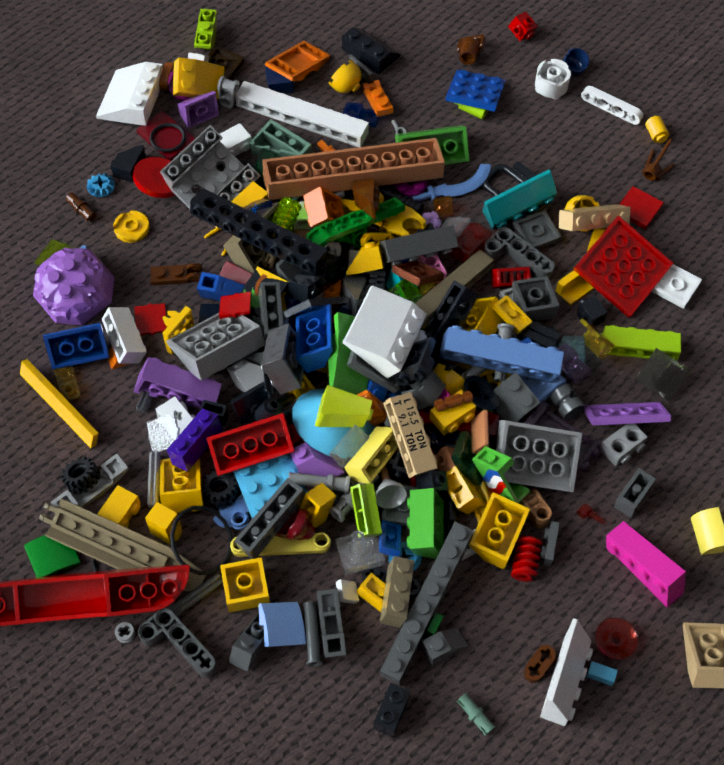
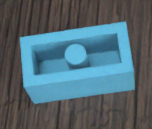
[586,661,618,686]

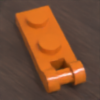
[362,80,393,117]

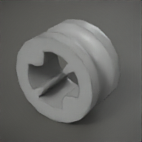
[115,622,135,643]

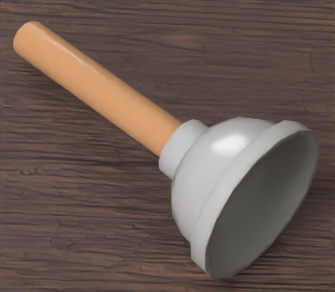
[375,464,407,509]

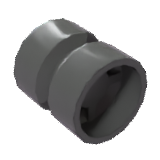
[550,384,586,420]

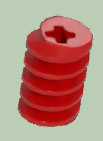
[511,536,542,582]

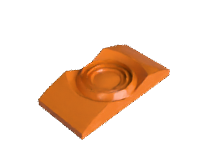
[265,41,330,82]

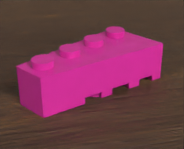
[606,521,686,607]

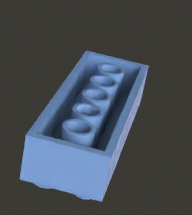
[439,326,564,383]

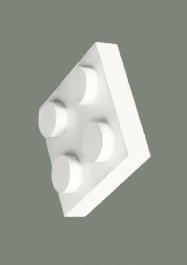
[651,264,702,309]

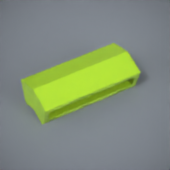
[350,483,382,537]

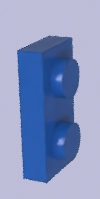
[379,520,401,557]

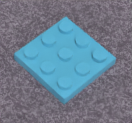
[233,453,307,519]

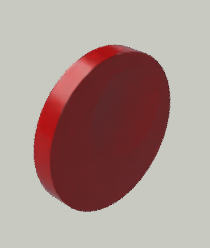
[133,157,175,198]

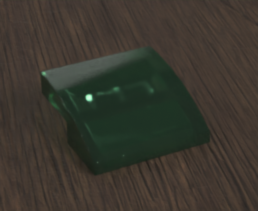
[451,431,483,486]

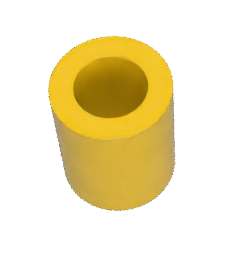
[645,116,669,143]

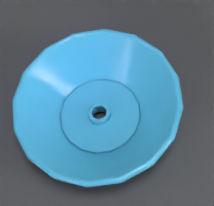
[292,388,377,459]

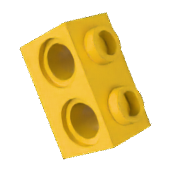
[446,466,484,515]

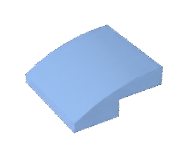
[259,602,306,647]

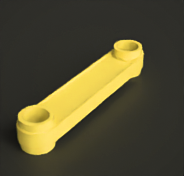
[230,532,331,557]

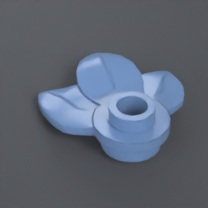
[213,494,250,530]

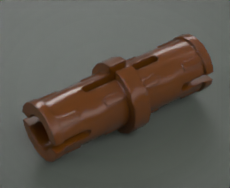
[66,192,97,222]

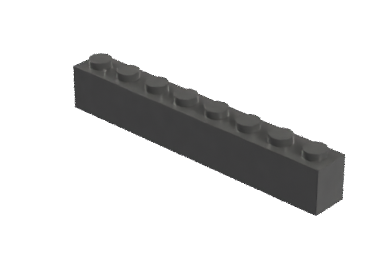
[380,522,474,685]

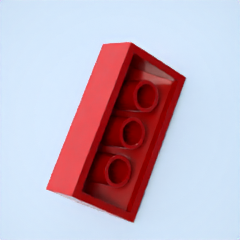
[207,413,295,476]

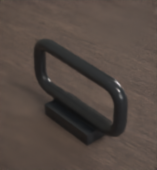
[482,161,546,218]

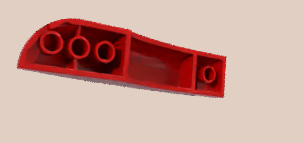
[0,564,189,626]

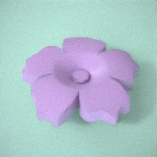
[422,211,441,229]

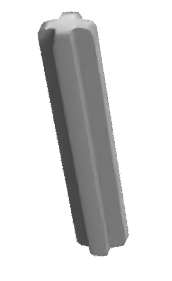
[147,451,161,508]

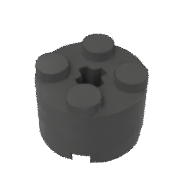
[399,370,446,410]

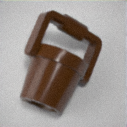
[457,34,486,65]

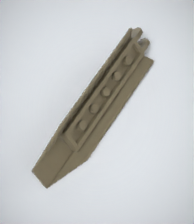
[39,498,206,592]

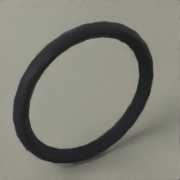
[149,123,186,152]

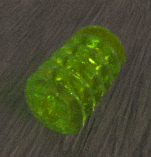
[271,197,302,232]

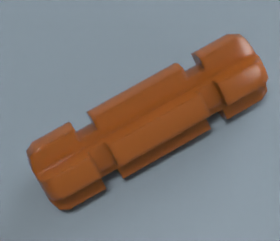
[434,391,473,412]

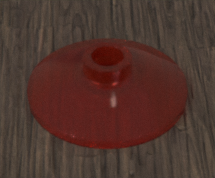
[595,618,638,660]

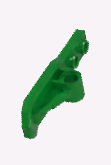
[306,197,405,248]

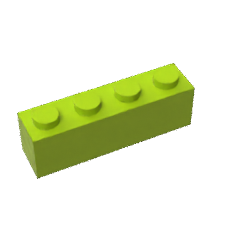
[601,325,681,362]

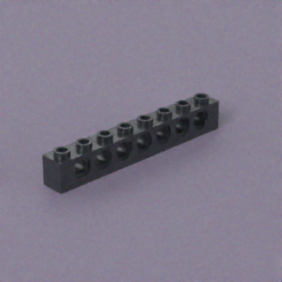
[190,188,328,276]

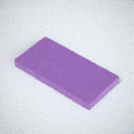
[584,402,671,425]

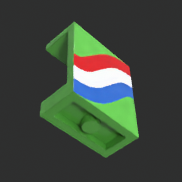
[472,446,530,503]

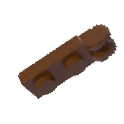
[150,263,202,286]

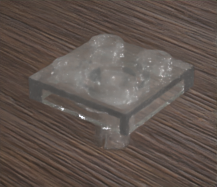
[335,531,386,575]

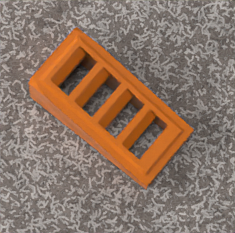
[357,390,387,426]

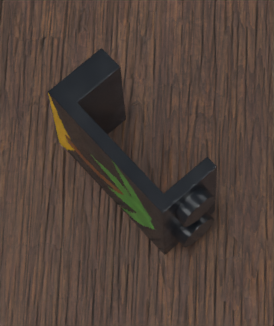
[241,266,289,324]

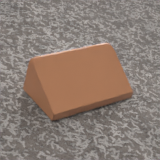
[471,410,489,454]

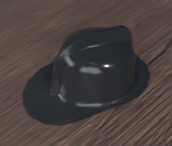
[464,375,500,410]

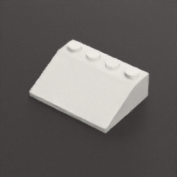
[96,62,163,126]
[343,285,427,378]
[540,618,593,726]

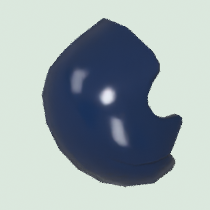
[563,48,590,75]

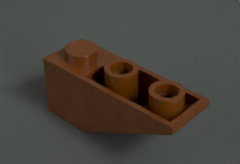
[353,178,380,218]

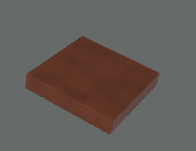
[392,260,445,286]

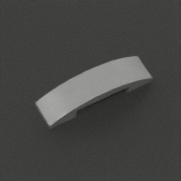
[51,454,129,508]

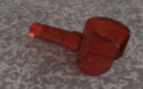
[576,504,606,524]

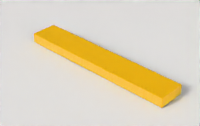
[20,359,99,448]

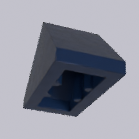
[265,66,294,94]

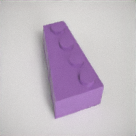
[133,357,221,408]

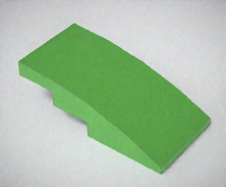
[328,312,369,395]

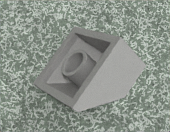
[227,359,264,393]

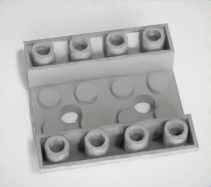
[160,125,260,209]

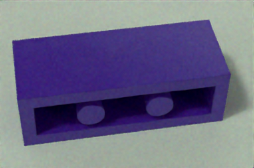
[167,408,223,472]

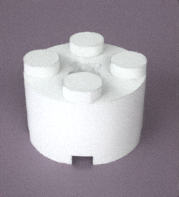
[535,59,571,100]

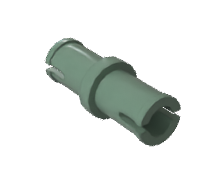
[456,692,495,736]

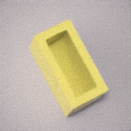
[691,507,724,555]

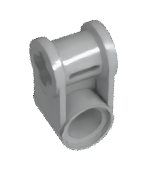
[217,76,239,108]

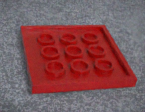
[573,215,674,318]

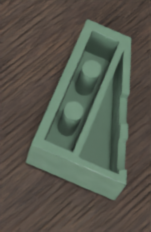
[249,119,313,159]

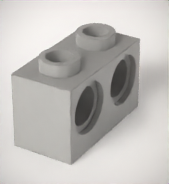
[600,423,647,467]

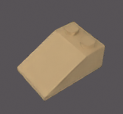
[683,622,724,688]

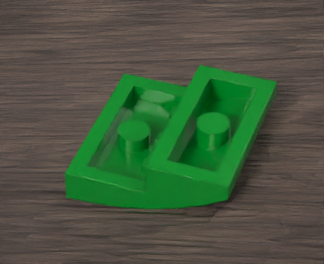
[24,535,80,577]

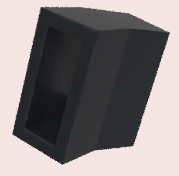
[200,400,229,426]

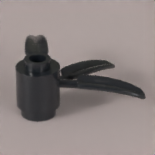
[254,373,296,424]

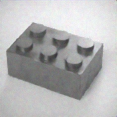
[261,323,304,395]

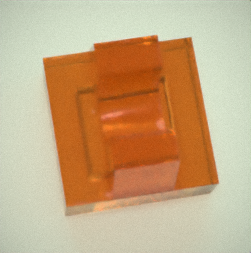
[433,196,453,217]

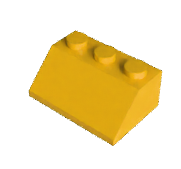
[469,492,530,570]

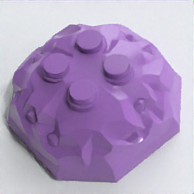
[33,248,115,325]

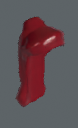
[248,509,316,541]

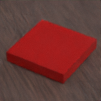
[619,186,664,229]

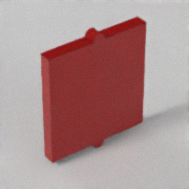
[219,292,252,319]
[134,303,167,335]

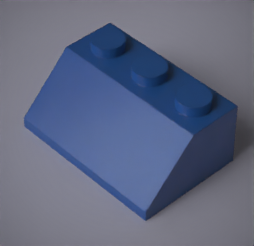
[296,304,333,373]
[43,323,109,370]

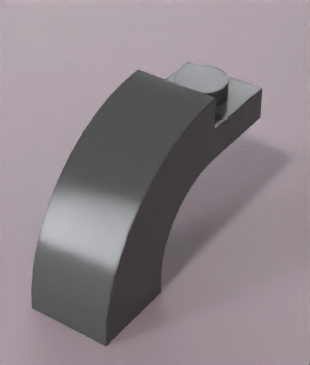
[317,589,346,658]

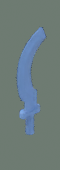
[411,164,491,203]

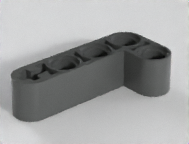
[484,227,555,281]
[138,608,217,678]

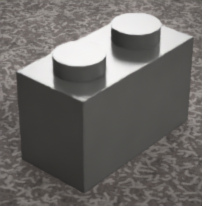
[614,468,656,518]

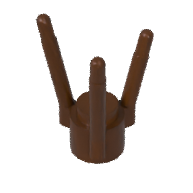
[642,139,674,181]

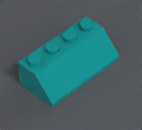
[482,169,557,229]

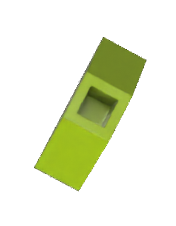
[194,9,217,49]

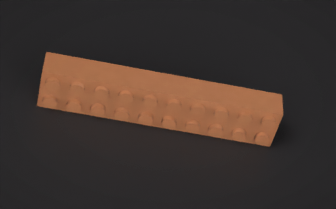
[262,138,445,200]

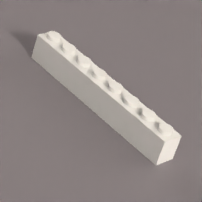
[235,81,369,147]

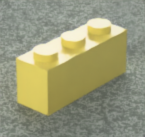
[344,426,398,484]

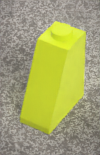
[315,385,374,427]

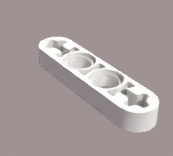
[581,86,644,125]

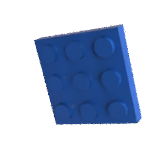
[445,70,505,112]

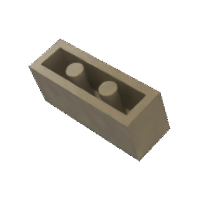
[380,556,414,628]

